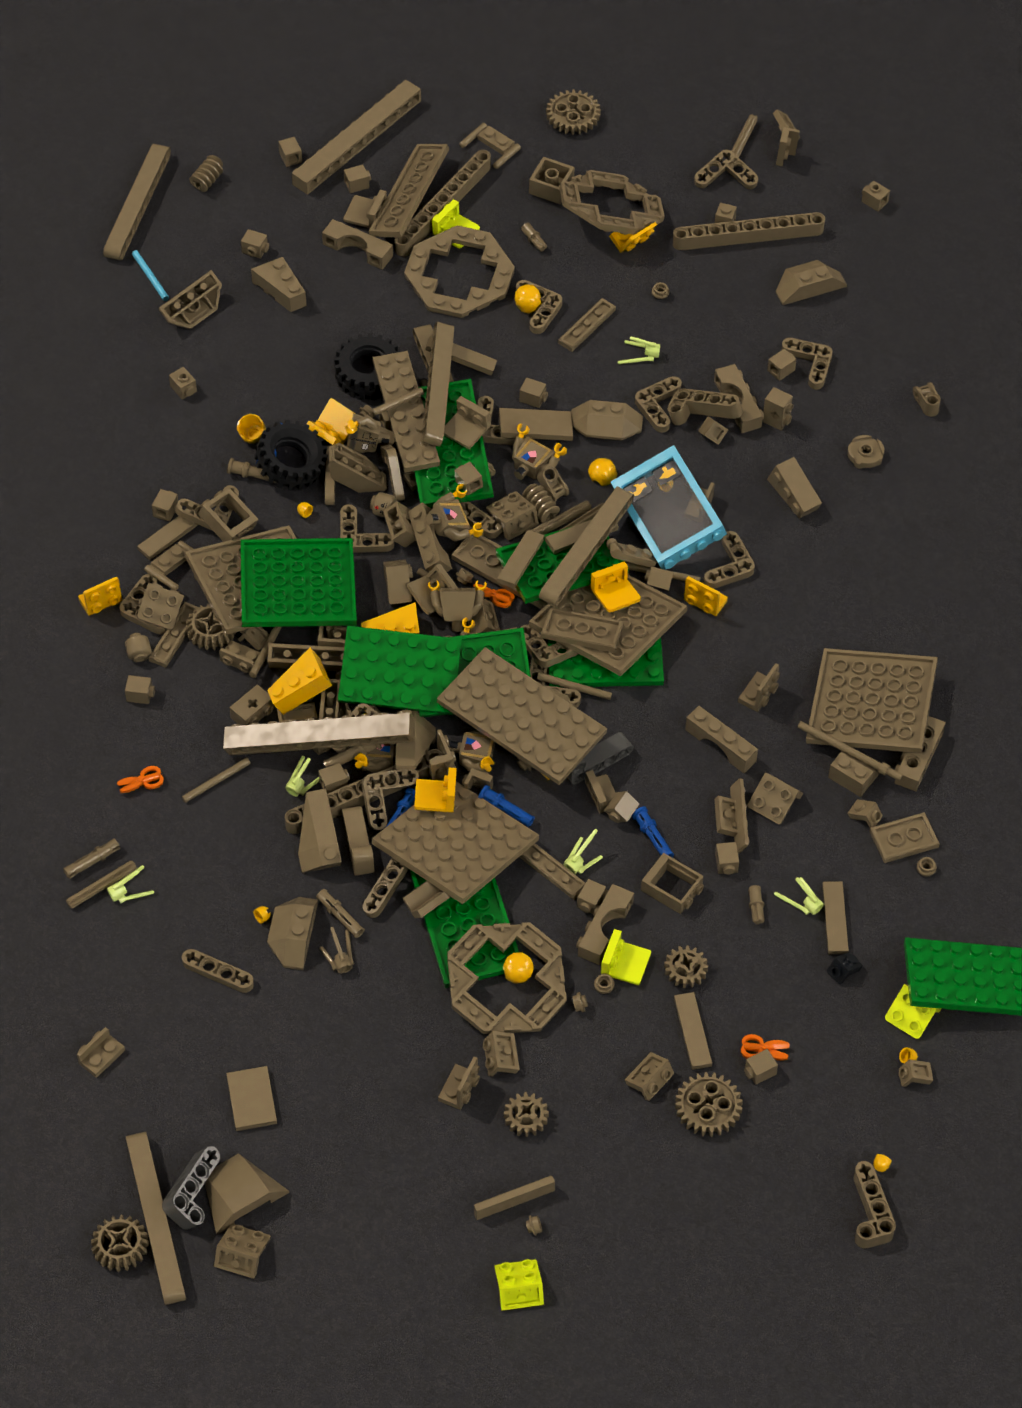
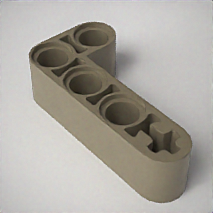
[667,389,743,425]
[342,806,374,876]
[853,1161,896,1248]

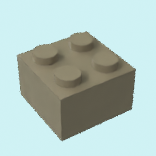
[529,157,575,204]

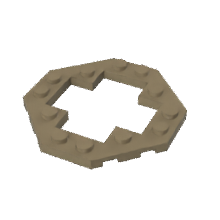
[559,170,665,235]
[404,226,515,318]
[447,922,567,1034]

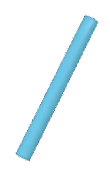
[132,250,169,301]

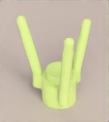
[617,336,660,364]
[285,756,319,797]
[564,829,603,875]
[107,865,154,904]
[774,877,824,915]

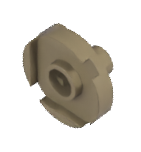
[847,435,884,469]

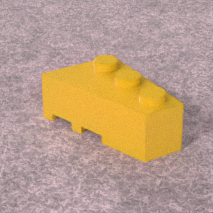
[361,602,419,634]
[267,647,332,715]

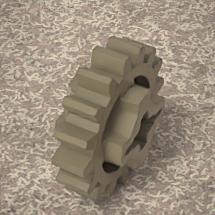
[664,945,708,988]
[504,1092,549,1137]

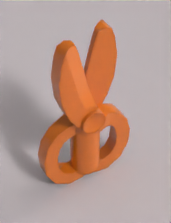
[473,584,515,608]
[117,766,164,793]
[740,1034,790,1061]

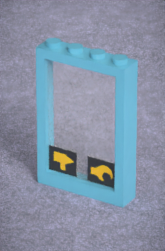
[611,445,727,570]

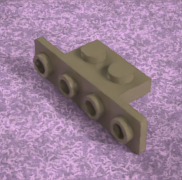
[714,778,749,854]

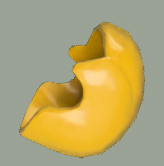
[515,284,541,313]
[237,414,266,443]
[588,458,617,486]
[503,952,534,984]

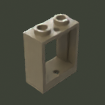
[198,488,258,542]
[641,853,704,914]

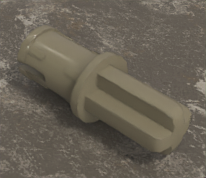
[521,223,547,252]
[748,885,765,925]

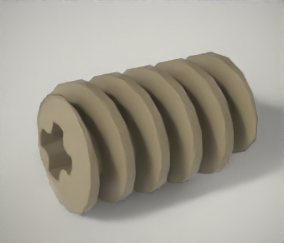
[189,155,223,192]
[522,484,560,523]

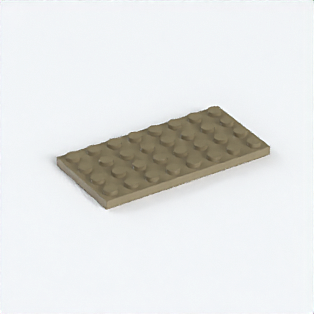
[437,647,607,785]

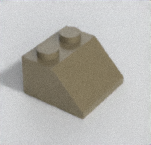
[828,752,880,797]

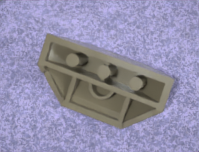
[776,260,847,305]
[158,270,222,329]
[571,400,643,440]
[329,443,387,493]
[267,897,319,970]

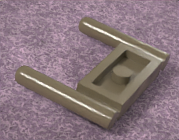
[459,123,521,169]
[144,541,193,590]

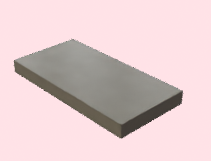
[499,408,573,441]
[541,607,624,652]

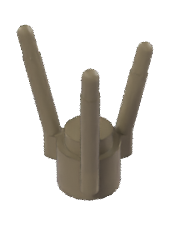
[320,927,354,974]

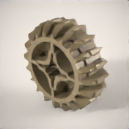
[186,603,236,651]
[91,1214,149,1272]

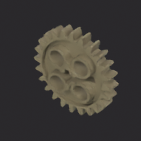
[546,89,601,135]
[675,1072,743,1137]

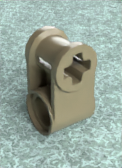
[913,382,941,417]
[537,466,569,502]

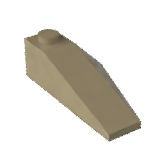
[396,709,436,769]
[298,789,342,873]

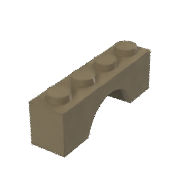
[322,219,393,270]
[714,364,764,433]
[408,502,452,572]
[685,706,758,773]
[576,884,634,965]

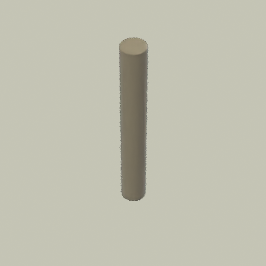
[373,388,424,415]

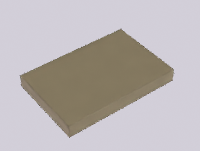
[869,812,940,863]
[226,1066,277,1131]

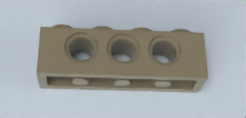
[895,716,946,792]

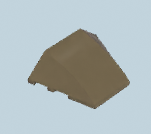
[205,1153,289,1235]

